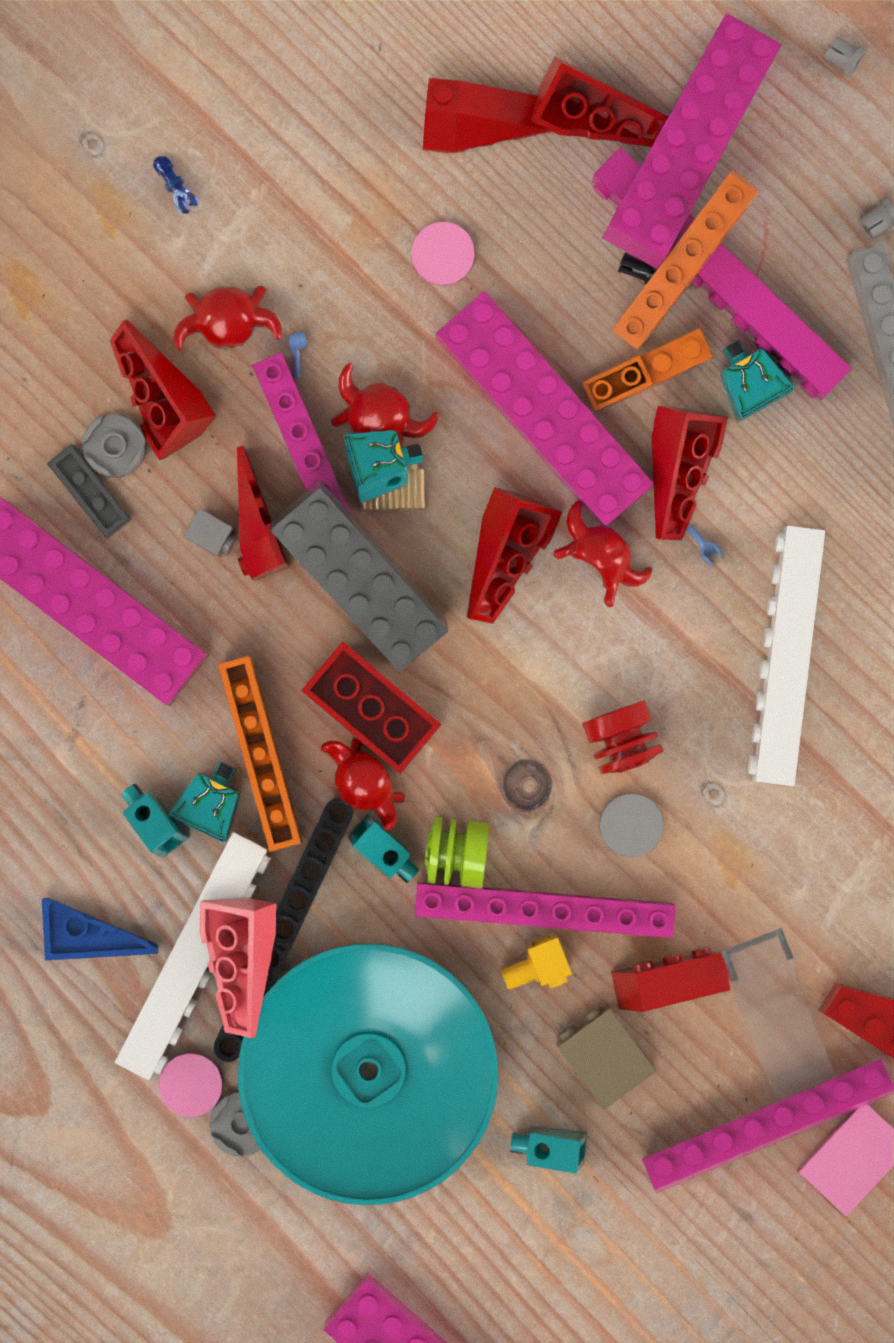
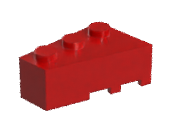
[611,947,731,1012]

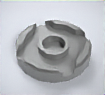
[82,414,146,478]
[599,793,664,857]
[210,1091,261,1156]

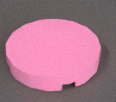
[411,221,475,286]
[158,1052,223,1117]

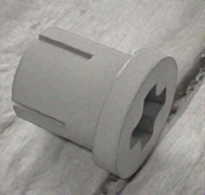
[823,36,866,78]
[860,197,894,239]

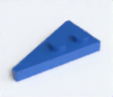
[42,898,159,961]

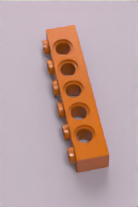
[612,171,761,350]
[218,656,303,852]

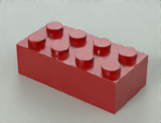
[301,641,441,774]

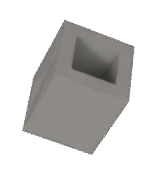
[184,508,237,557]

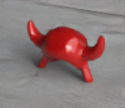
[174,285,282,350]
[331,363,439,447]
[553,500,652,607]
[321,738,405,831]

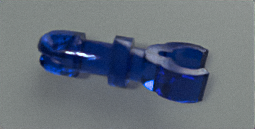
[153,156,198,214]

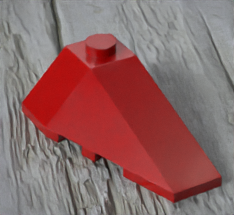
[423,78,552,153]
[110,320,216,460]
[651,406,728,540]
[237,445,289,581]
[467,487,562,624]

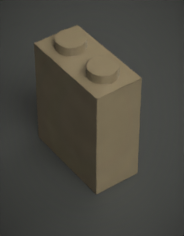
[556,1005,656,1110]

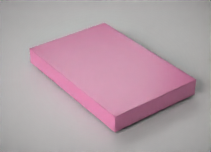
[797,1105,894,1216]

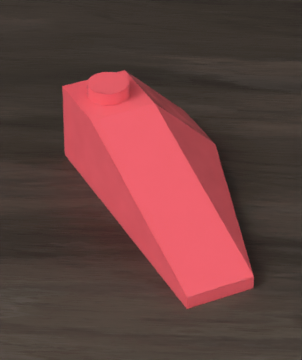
[200,898,276,1038]

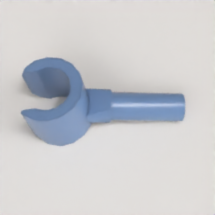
[288,331,308,377]
[686,525,724,567]

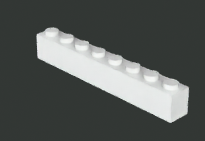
[748,526,825,786]
[114,831,271,1080]

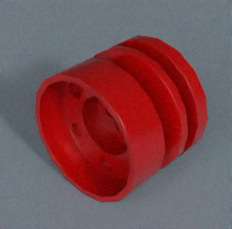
[582,700,664,775]

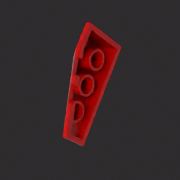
[531,56,669,147]

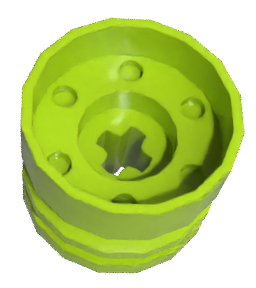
[425,816,490,889]

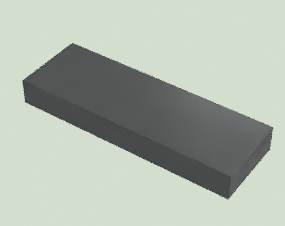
[47,444,132,539]

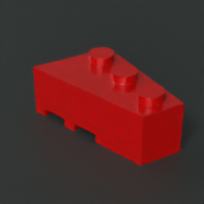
[818,983,894,1059]

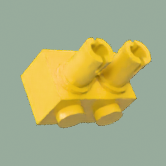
[501,932,572,991]

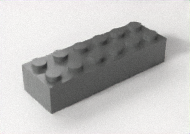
[270,480,448,672]

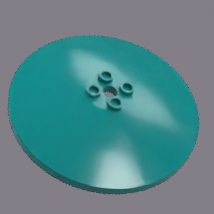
[238,943,498,1205]

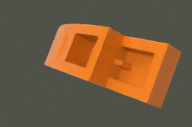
[582,328,714,412]

